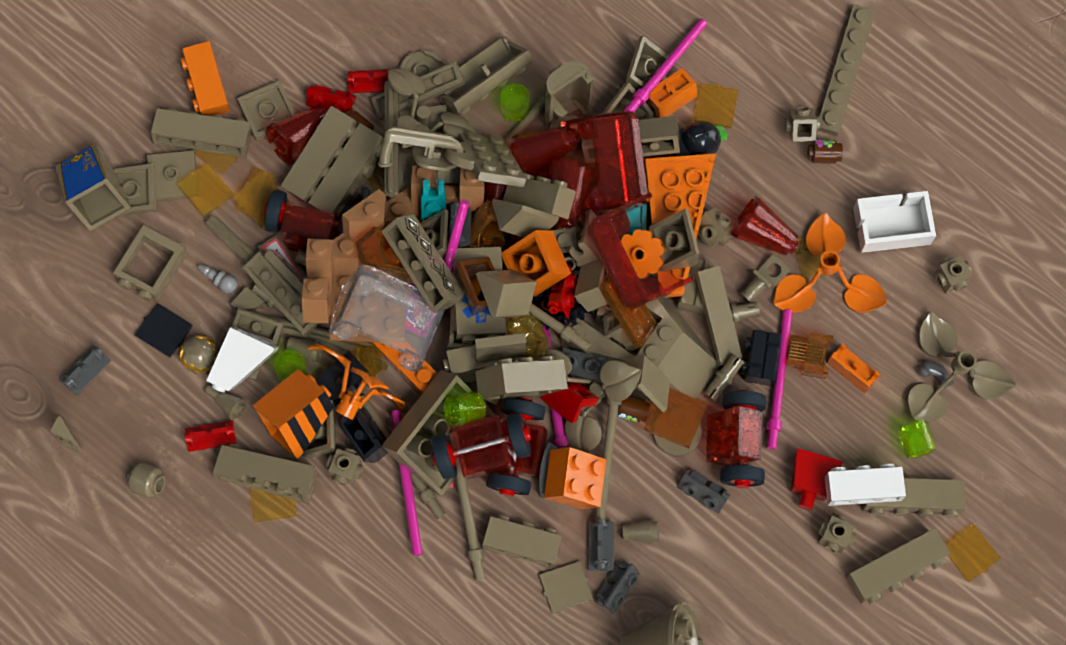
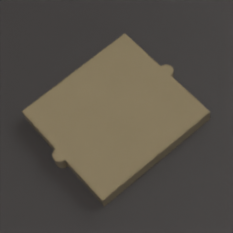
[539,561,594,614]

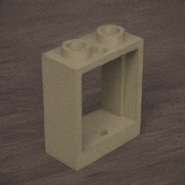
[113,225,187,302]
[443,345,502,384]

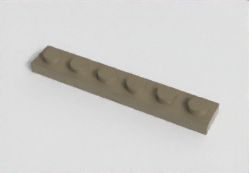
[818,4,876,137]

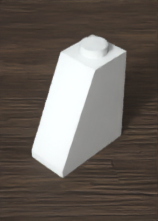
[206,326,279,393]

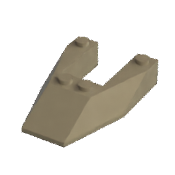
[561,267,721,404]

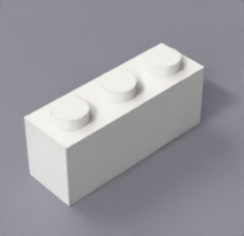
[825,464,906,506]

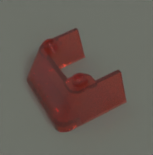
[561,111,648,217]
[588,192,694,309]

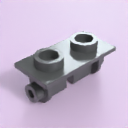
[447,202,472,248]
[59,345,111,396]
[562,348,608,382]
[677,469,730,514]
[589,519,614,571]
[595,560,640,614]

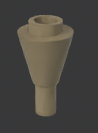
[205,385,246,420]

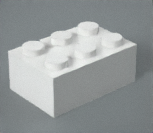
[853,191,936,253]

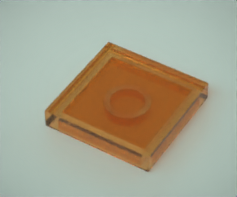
[644,388,708,449]

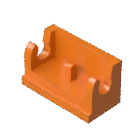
[647,68,698,118]
[827,343,881,394]

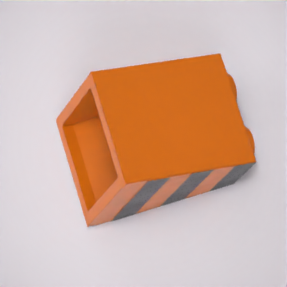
[253,369,334,459]

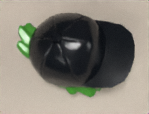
[673,121,728,157]

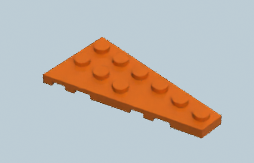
[645,154,716,298]

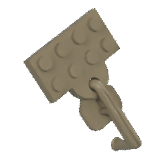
[378,126,526,187]

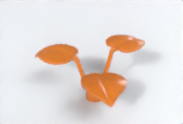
[773,213,887,313]
[308,344,406,420]

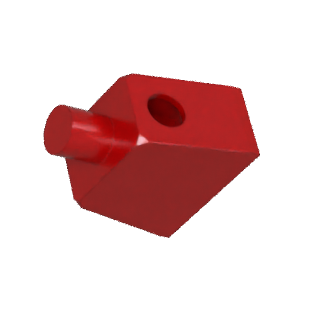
[791,448,843,511]

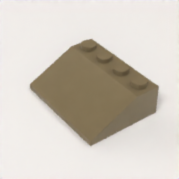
[382,370,500,496]

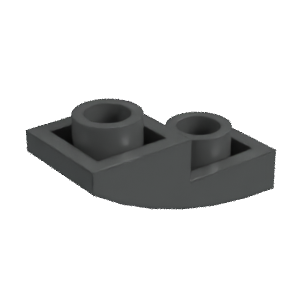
[539,443,557,499]

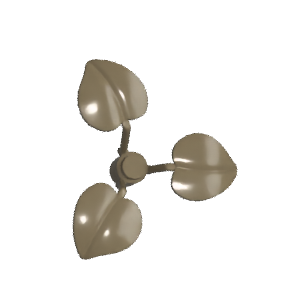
[388,69,476,150]
[907,312,1016,423]
[536,348,642,453]

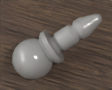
[198,264,238,294]

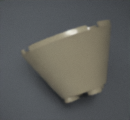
[621,602,704,645]

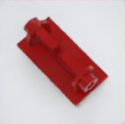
[347,69,391,94]
[306,84,356,113]
[547,266,578,318]
[184,420,237,452]

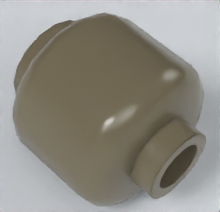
[127,462,166,498]

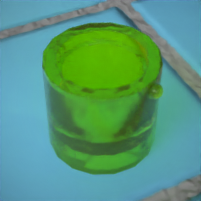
[500,83,530,122]
[273,349,307,383]
[443,392,486,428]
[897,420,937,459]

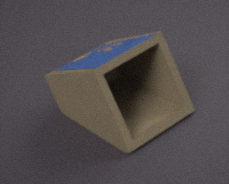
[55,143,131,231]

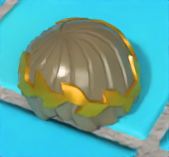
[178,335,218,375]

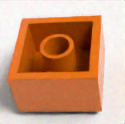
[501,230,571,296]
[544,447,607,509]

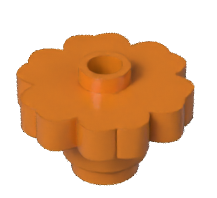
[616,229,666,279]

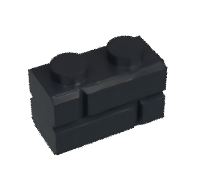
[741,330,782,386]
[338,408,388,463]

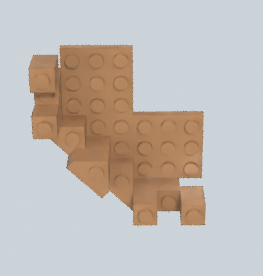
[302,165,485,343]

